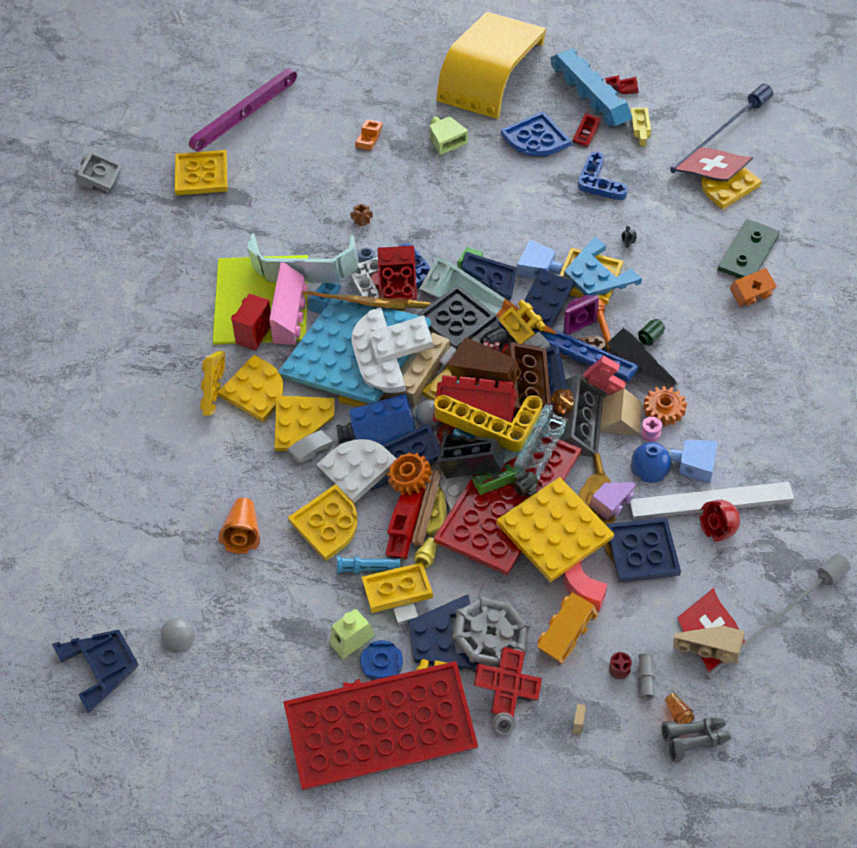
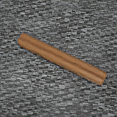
[411,470,441,546]

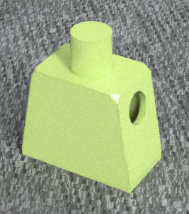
[430,117,468,155]
[330,609,375,659]

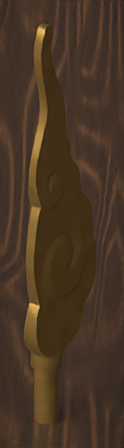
[302,291,430,309]
[579,454,617,576]

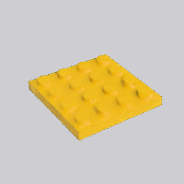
[496,477,614,583]

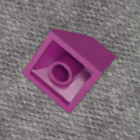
[563,295,599,335]

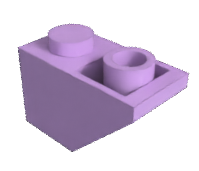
[589,482,636,520]

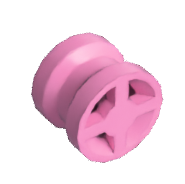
[641,417,662,442]

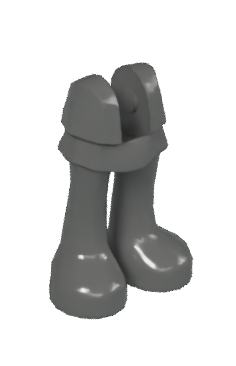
[661,717,731,763]

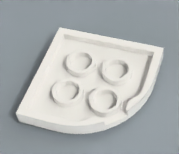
[316,439,396,503]

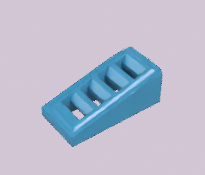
[309,283,341,314]

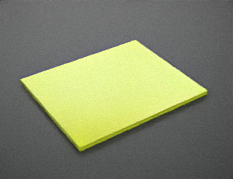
[213,255,308,345]

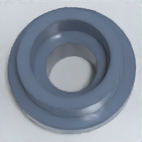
[358,247,375,263]

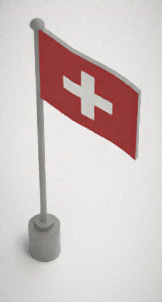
[677,554,851,679]

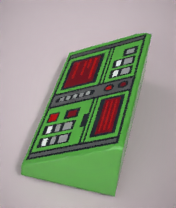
[471,464,517,495]

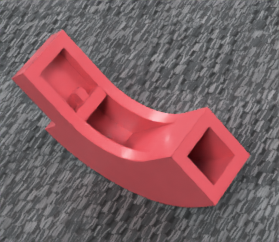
[562,560,607,612]

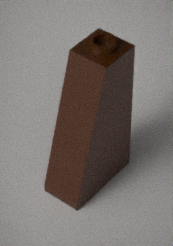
[447,338,521,385]

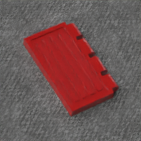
[433,375,517,424]

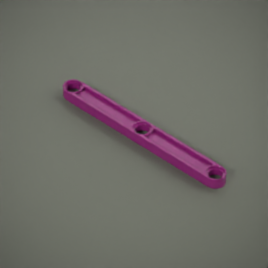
[189,68,297,152]

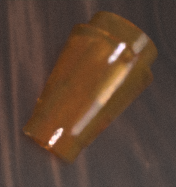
[665,693,695,723]

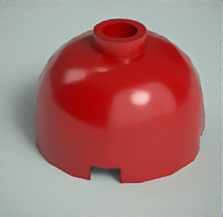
[700,499,740,542]

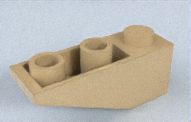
[673,626,745,664]

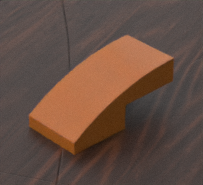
[355,119,383,151]

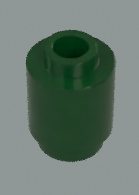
[638,319,665,346]

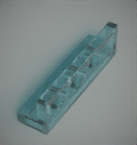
[514,404,568,480]

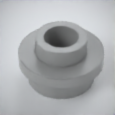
[492,713,515,735]

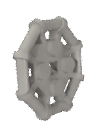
[452,596,530,667]

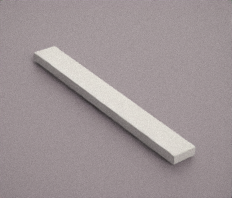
[629,482,794,520]

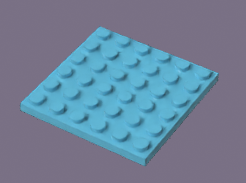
[278,299,431,404]

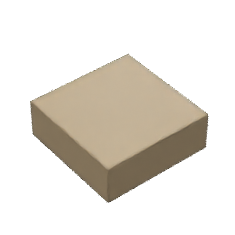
[573,704,586,735]

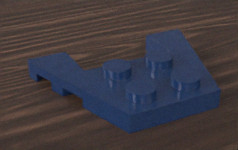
[408,595,481,672]
[52,629,139,713]

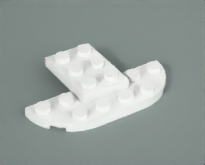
[352,307,434,393]

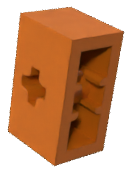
[729,268,777,307]

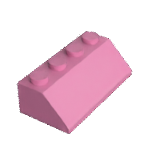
[270,262,308,345]

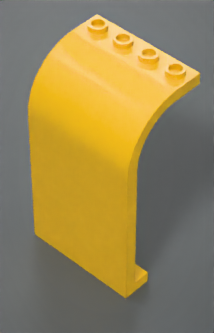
[436,12,546,119]

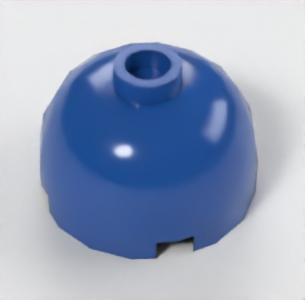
[631,442,671,483]

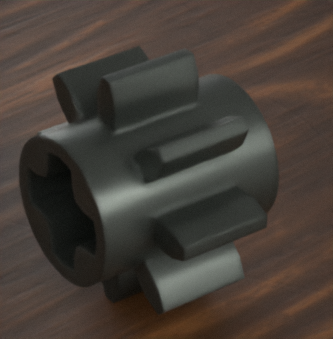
[513,471,539,496]

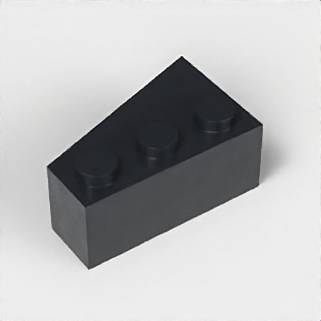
[437,433,505,479]

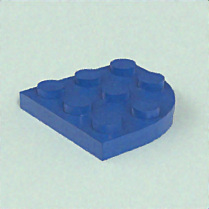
[500,111,572,157]

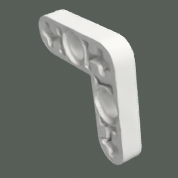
[350,257,380,298]

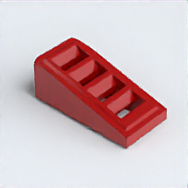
[572,113,601,147]

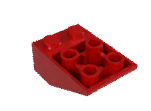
[377,245,417,300]

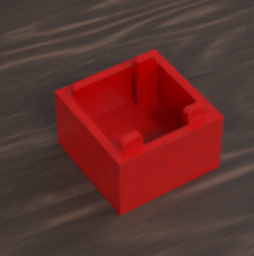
[231,293,271,351]

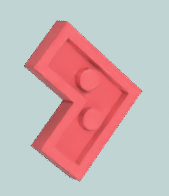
[583,356,626,395]

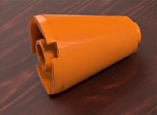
[218,497,260,554]

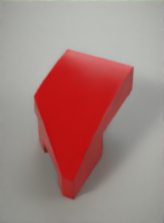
[605,75,639,94]

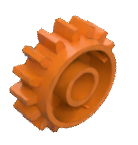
[643,386,687,426]
[387,453,433,496]

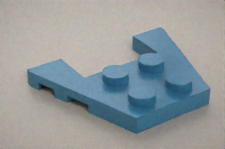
[564,236,642,296]

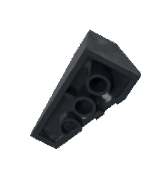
[607,327,679,386]

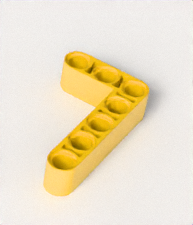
[434,395,542,452]

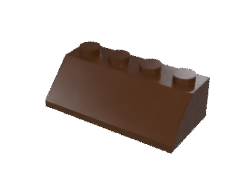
[503,342,552,418]

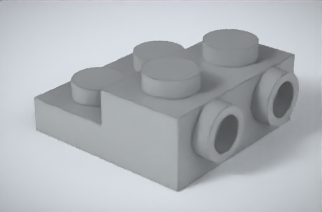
[74,150,123,193]

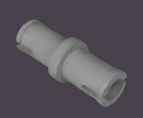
[638,653,655,700]

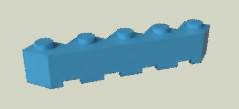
[550,48,633,128]

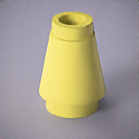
[414,537,438,568]

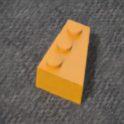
[537,592,598,664]

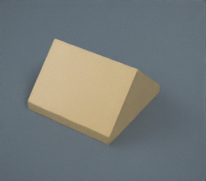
[600,389,642,436]

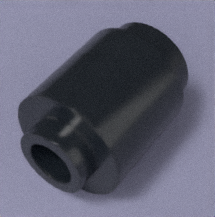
[480,327,509,347]

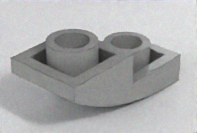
[287,430,333,463]

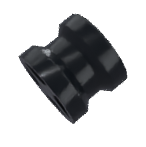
[336,423,354,444]

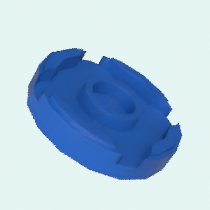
[360,640,403,680]

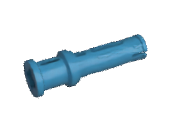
[337,556,400,574]

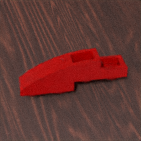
[385,485,426,560]

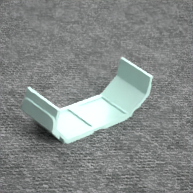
[247,234,358,283]

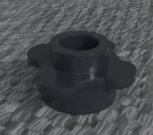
[621,226,637,248]

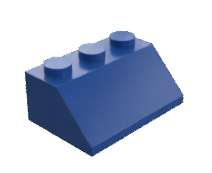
[349,394,416,445]

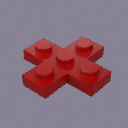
[473,647,542,717]

